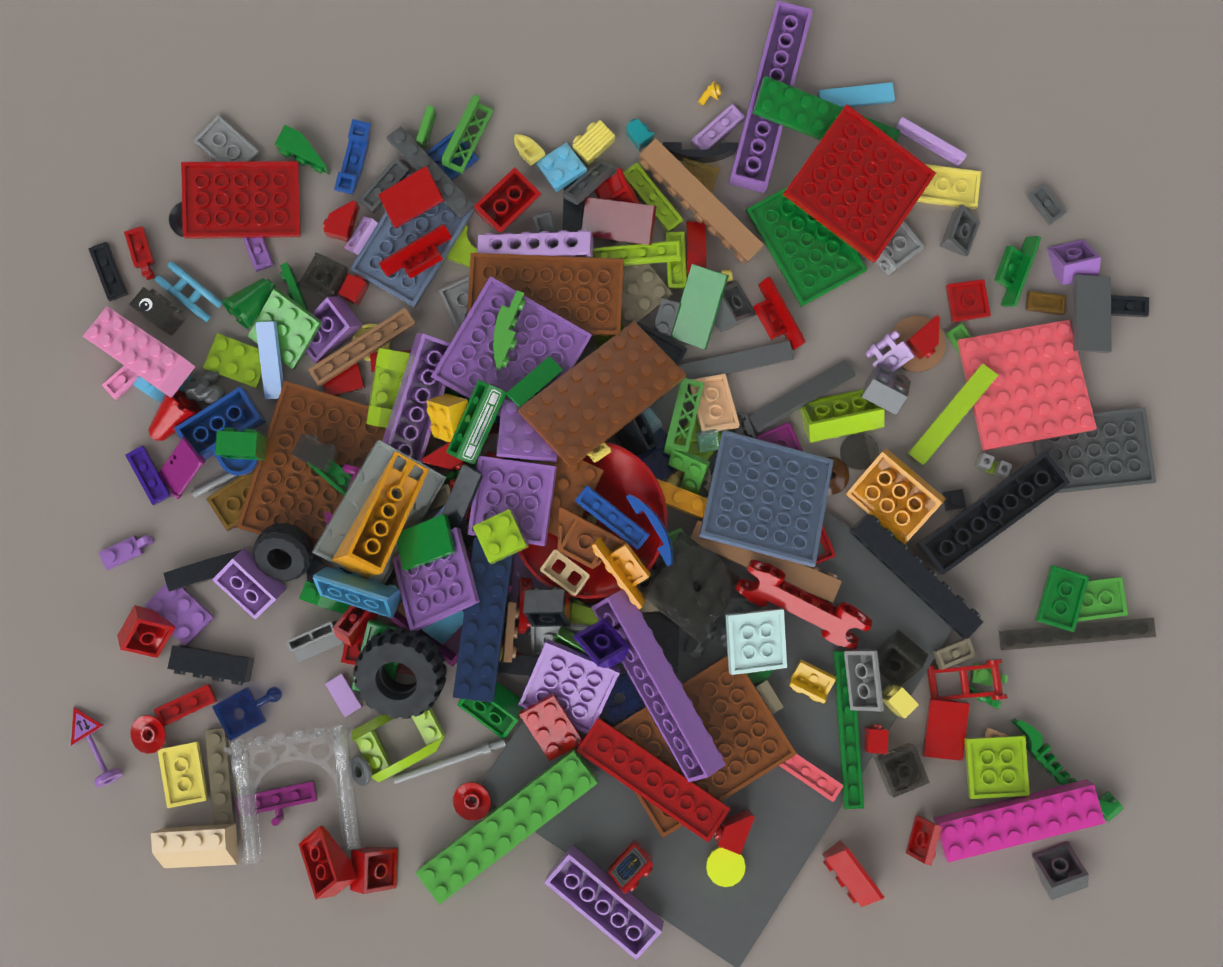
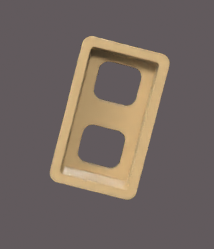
[540,550,590,596]

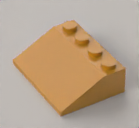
[846,449,946,544]

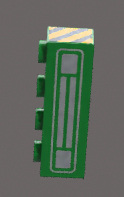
[446,379,507,465]

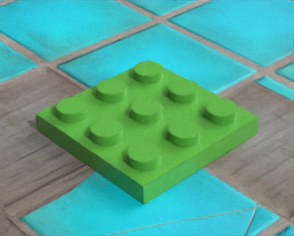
[248,289,323,369]

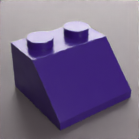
[574,618,630,669]

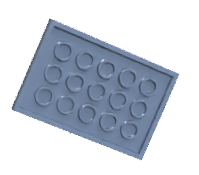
[350,174,474,308]

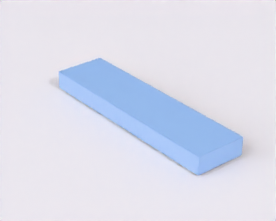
[256,321,284,399]

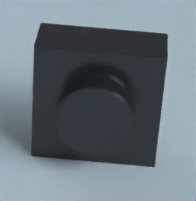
[942,489,966,511]

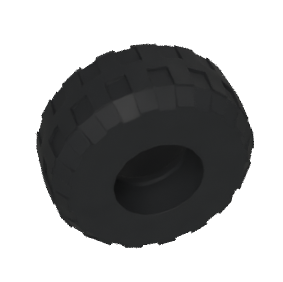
[253,523,314,581]

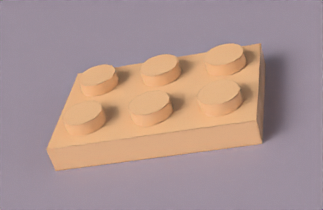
[688,373,740,435]

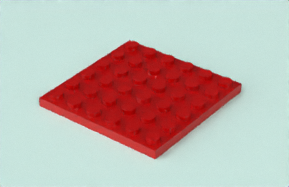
[783,104,936,263]

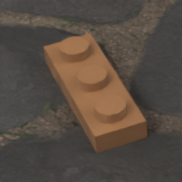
[502,602,519,662]

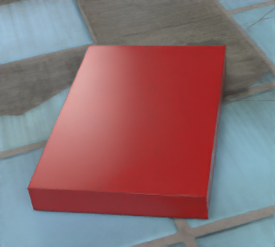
[378,166,445,229]
[922,698,970,761]

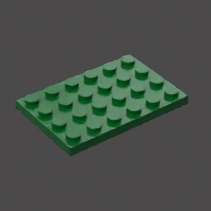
[746,187,867,307]

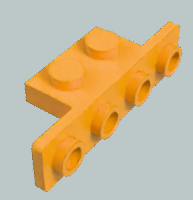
[592,537,650,609]

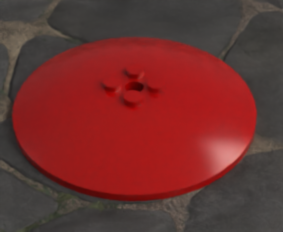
[518,442,668,599]

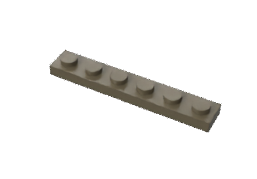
[205,727,238,845]

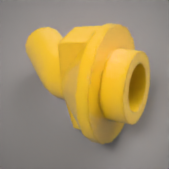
[697,81,722,106]

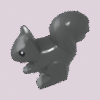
[183,370,225,404]

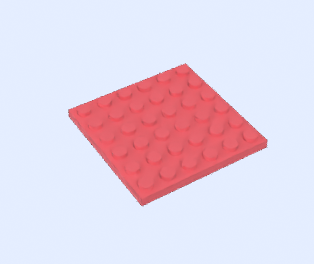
[957,320,1097,451]

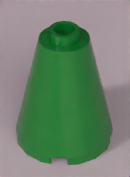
[222,278,276,329]

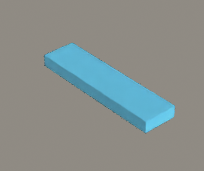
[818,82,895,108]

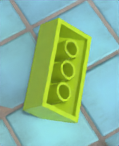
[800,389,884,443]

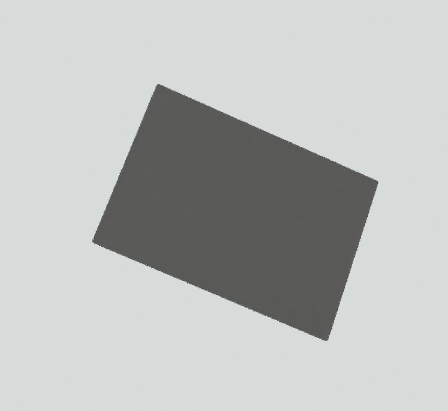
[481,447,967,967]

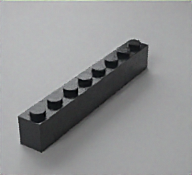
[849,514,983,639]

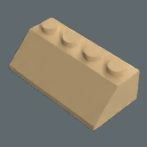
[151,824,239,868]

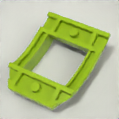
[352,708,446,782]

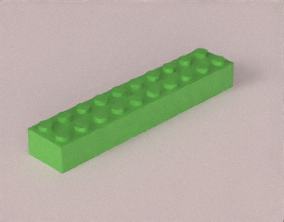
[416,748,599,905]

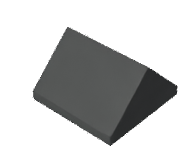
[940,205,980,256]

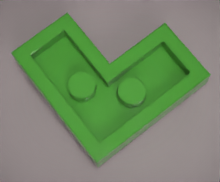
[668,449,710,495]

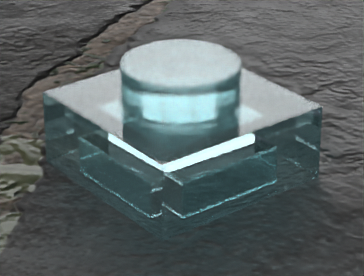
[697,429,719,453]

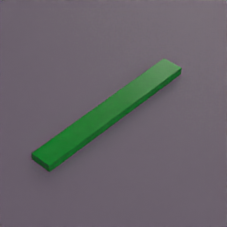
[833,650,864,810]

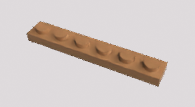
[308,308,416,387]

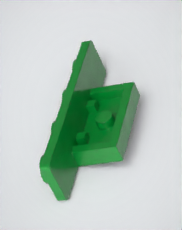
[994,236,1041,307]

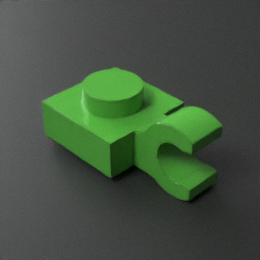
[970,663,1008,686]

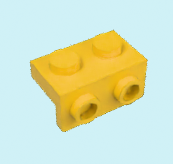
[789,659,836,703]

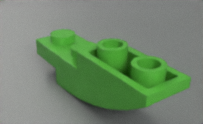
[493,290,526,371]

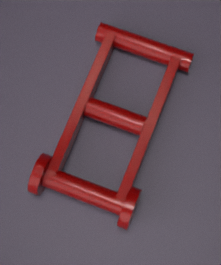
[927,659,1008,700]

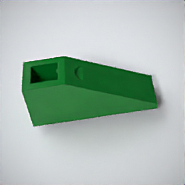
[274,125,330,175]

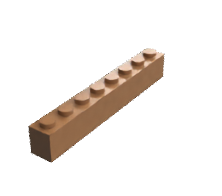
[639,138,764,264]
[688,519,842,603]

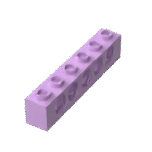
[477,230,594,258]

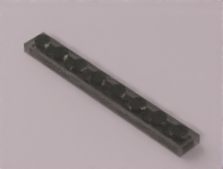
[999,617,1156,650]

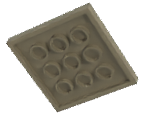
[609,241,673,338]

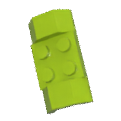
[366,348,410,428]

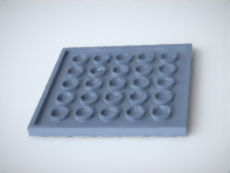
[699,430,833,567]

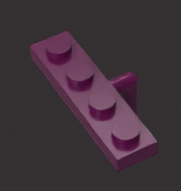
[235,780,318,826]

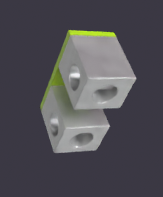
[974,453,1012,478]

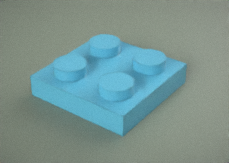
[536,142,587,192]

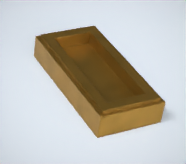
[1025,291,1066,315]

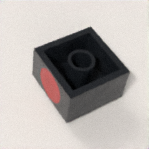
[523,587,572,627]

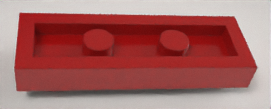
[153,684,217,726]

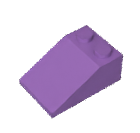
[306,296,363,363]

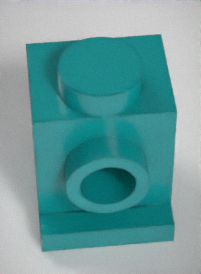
[626,118,655,151]

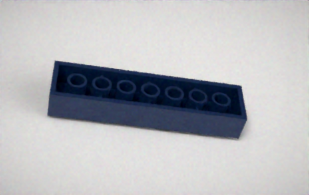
[453,537,514,703]

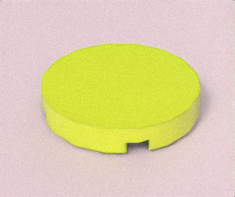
[706,847,746,887]

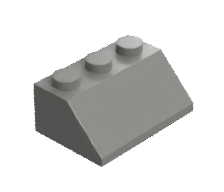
[844,648,884,712]

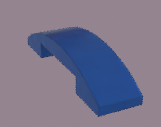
[334,119,371,195]
[626,494,674,566]

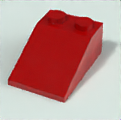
[298,826,357,900]

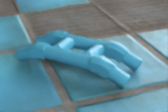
[155,261,222,322]

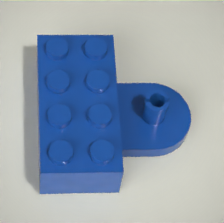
[174,386,267,476]

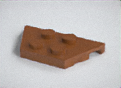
[558,506,628,569]

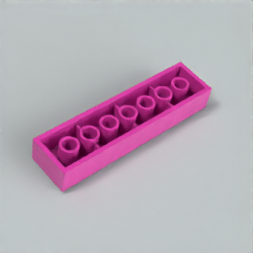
[933,779,1105,862]

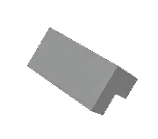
[286,621,344,663]

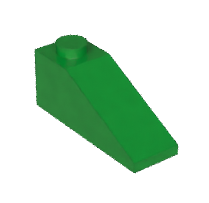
[299,581,351,614]

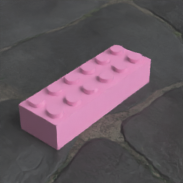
[83,306,195,398]

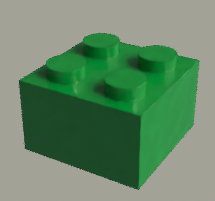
[215,428,267,461]

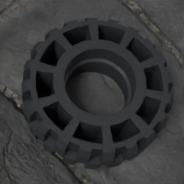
[353,628,447,719]

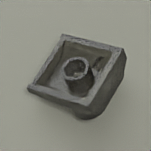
[297,252,348,300]

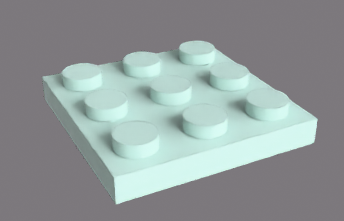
[725,608,787,675]

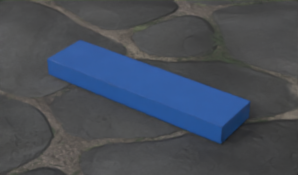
[575,485,650,550]

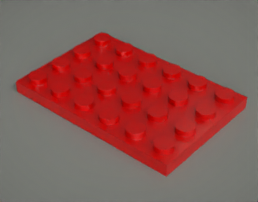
[181,161,301,239]

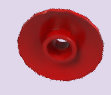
[130,715,166,754]
[453,782,491,821]

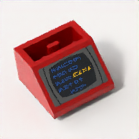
[608,840,654,894]

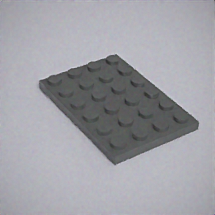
[1033,407,1156,493]

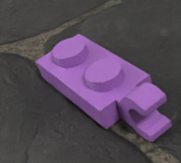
[98,535,154,570]

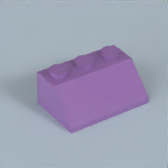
[212,547,287,619]

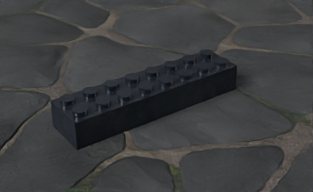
[916,451,1070,575]

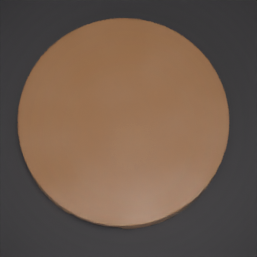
[889,316,946,372]

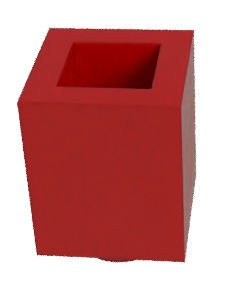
[338,274,369,306]
[864,724,889,754]

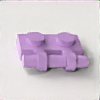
[865,330,916,372]

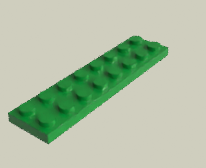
[752,76,900,142]

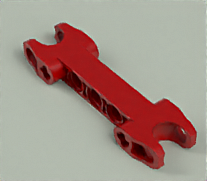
[735,560,872,649]

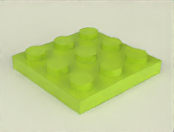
[964,735,1030,799]

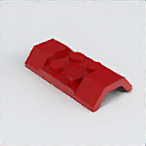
[594,168,639,244]

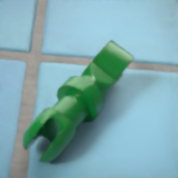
[969,685,1002,709]

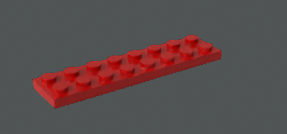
[576,717,730,843]

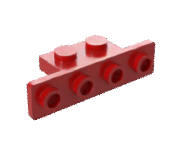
[379,224,452,279]
[753,276,806,350]

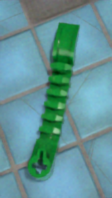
[1011,718,1124,822]

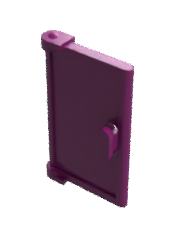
[159,437,206,499]

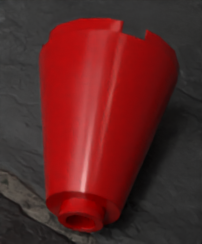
[148,390,201,441]

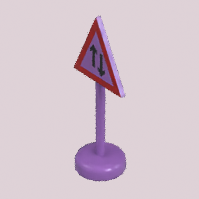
[71,707,123,788]

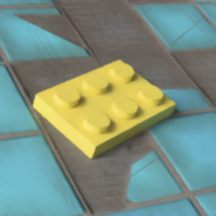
[158,741,208,808]

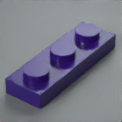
[125,446,172,505]

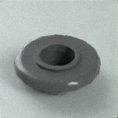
[350,755,371,786]

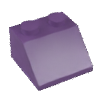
[1047,239,1101,285]

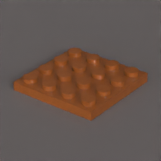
[521,455,604,537]

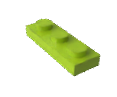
[665,232,687,290]

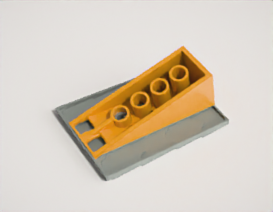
[312,440,446,584]

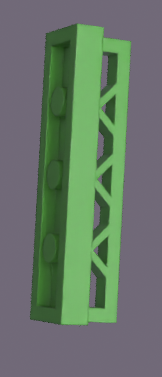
[442,94,493,174]
[664,378,704,455]

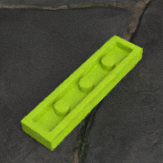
[623,162,683,232]

